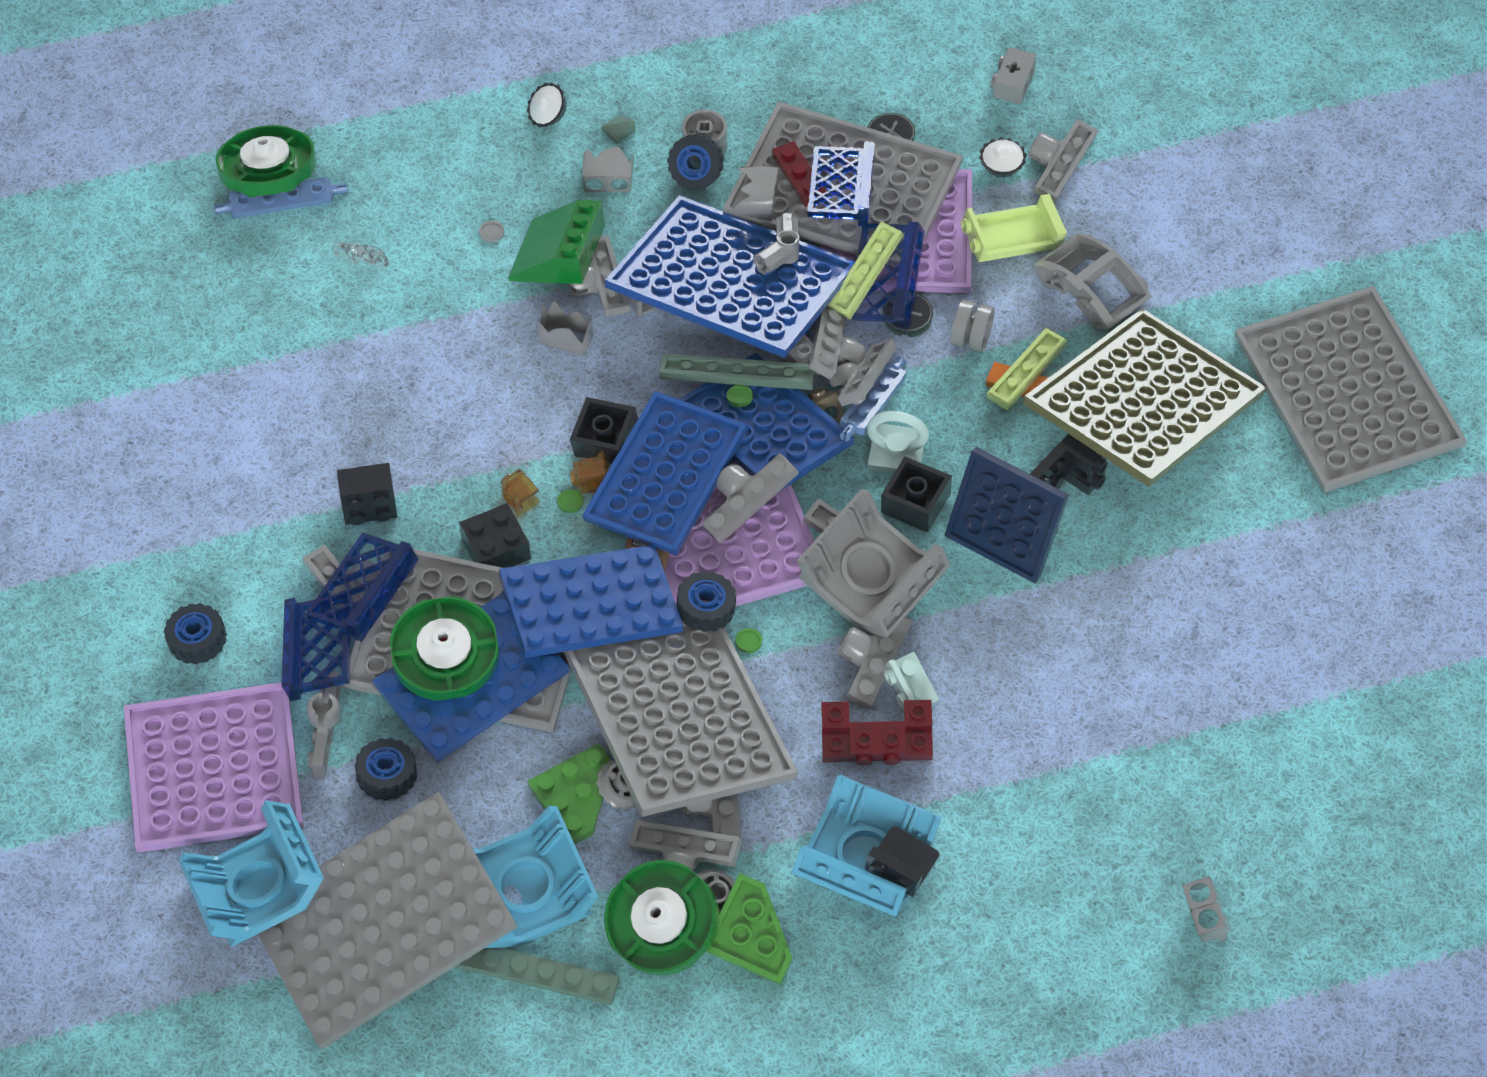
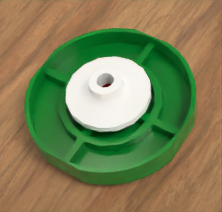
[216,125,316,197]
[390,596,499,701]
[604,860,719,976]

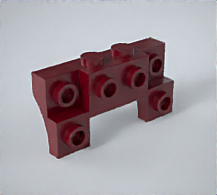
[821,700,933,766]

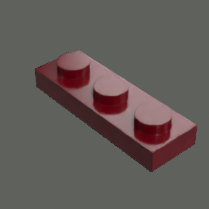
[772,141,828,207]

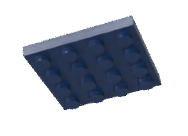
[944,447,1069,584]

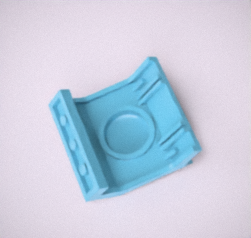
[791,774,942,917]
[179,800,324,947]
[473,806,599,948]

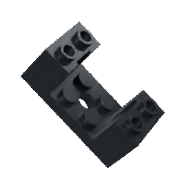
[1030,434,1108,533]

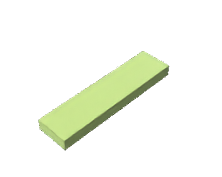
[828,221,904,320]
[987,328,1067,411]

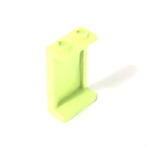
[961,194,1067,262]

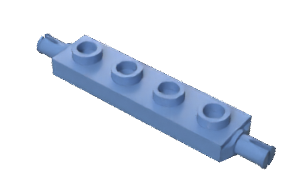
[214,177,348,218]
[840,357,906,441]

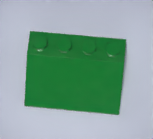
[508,199,605,284]

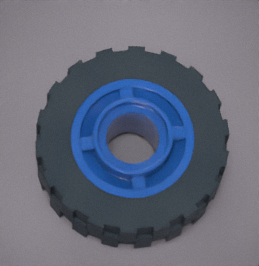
[667,134,724,190]
[676,571,736,632]
[164,603,227,664]
[355,738,417,801]

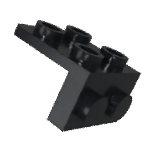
[865,826,939,897]

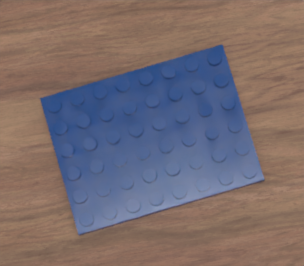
[605,195,855,358]

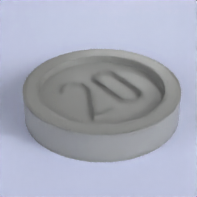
[479,221,504,242]

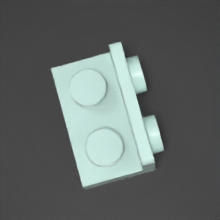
[884,652,939,710]

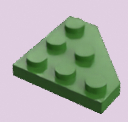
[528,743,611,844]
[706,873,793,985]

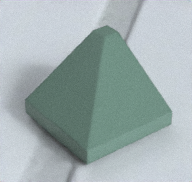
[601,115,635,143]

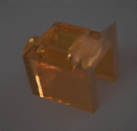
[570,450,610,494]
[501,469,540,518]

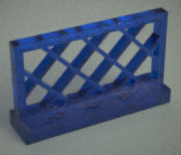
[807,141,874,227]
[849,222,925,326]
[305,533,419,642]
[282,592,351,701]

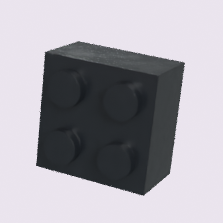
[570,397,638,464]
[881,456,952,532]
[337,463,398,525]
[459,503,531,568]

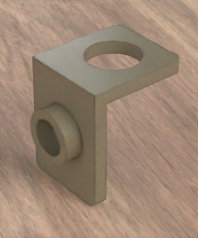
[807,388,844,423]

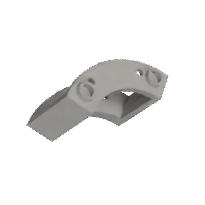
[1033,234,1152,330]

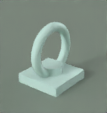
[867,411,929,473]

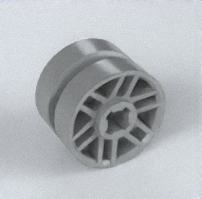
[682,109,727,163]
[950,299,995,352]

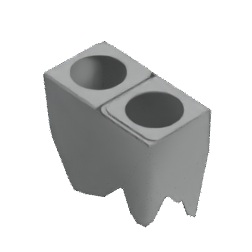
[583,146,634,192]
[733,166,778,221]
[538,301,593,356]
[1182,876,1231,943]

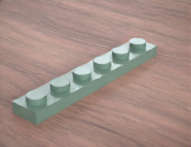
[659,353,816,390]
[454,948,619,1006]

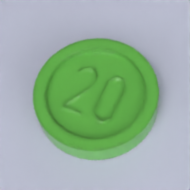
[727,385,753,407]
[557,489,584,513]
[735,628,762,653]

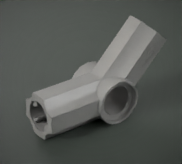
[753,213,799,275]

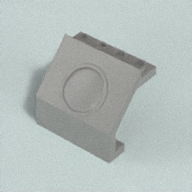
[797,489,950,638]

